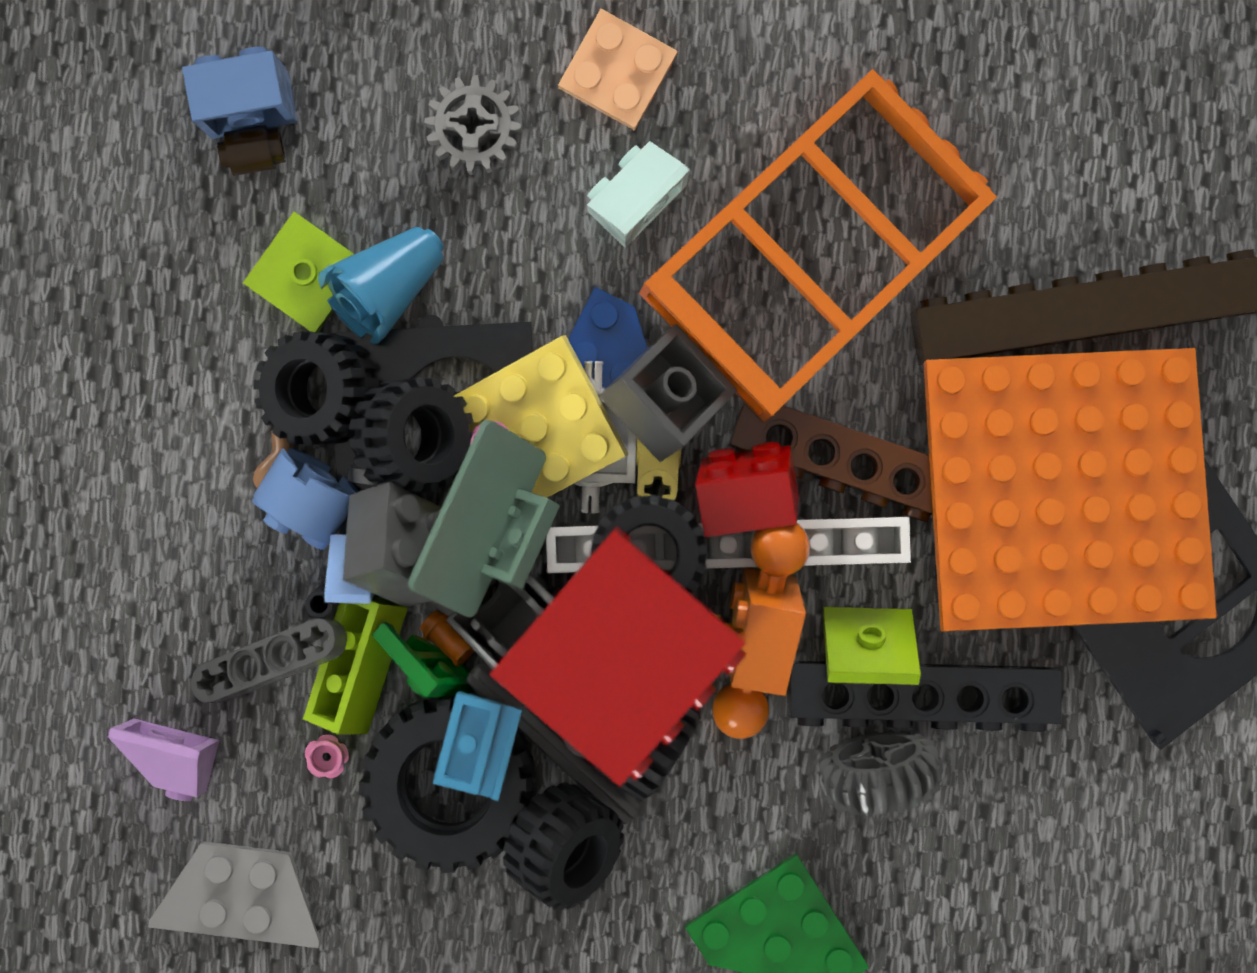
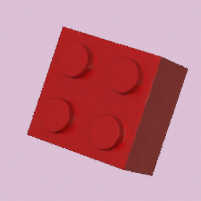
[695,442,799,537]

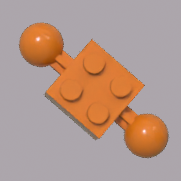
[712,524,810,739]

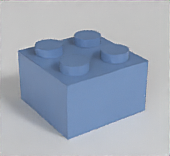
[182,47,298,139]

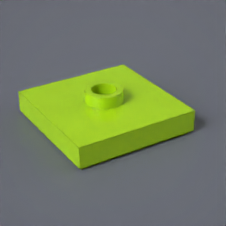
[243,211,354,333]
[822,607,921,685]

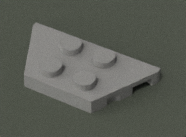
[148,841,321,948]

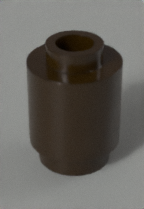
[217,125,286,176]

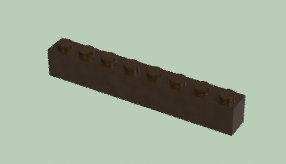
[910,249,1257,365]

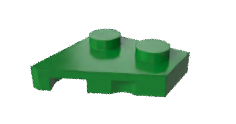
[372,622,474,698]

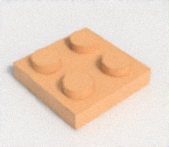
[558,9,678,131]

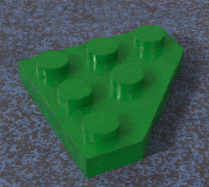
[685,853,869,973]

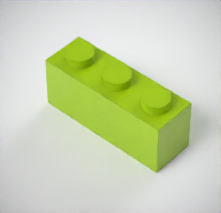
[303,594,408,735]

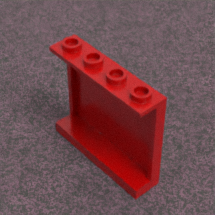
[489,526,747,786]

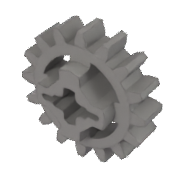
[424,75,522,175]

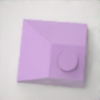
[108,719,219,801]

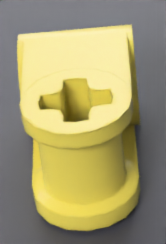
[636,438,681,501]

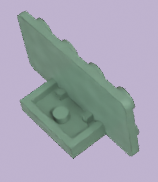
[408,420,560,617]

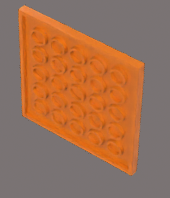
[923,348,1217,632]

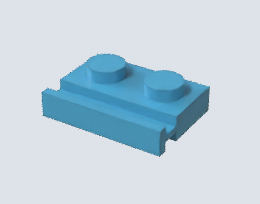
[433,691,523,801]

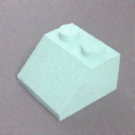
[587,141,690,248]

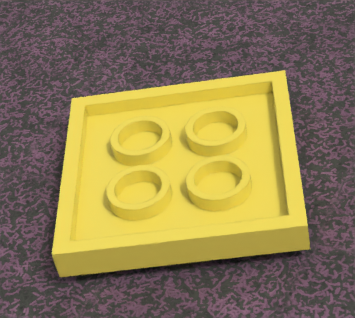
[454,335,629,498]

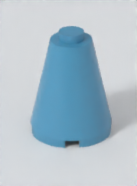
[318,227,444,344]

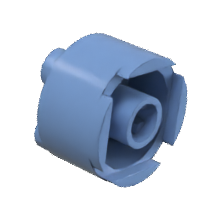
[252,448,359,550]

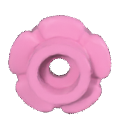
[305,735,349,778]

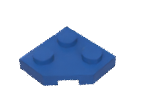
[568,287,648,388]

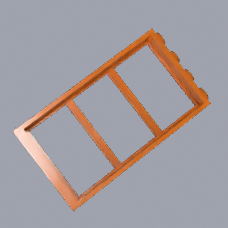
[639,69,997,422]

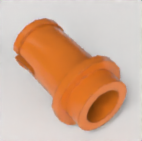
[419,610,475,667]

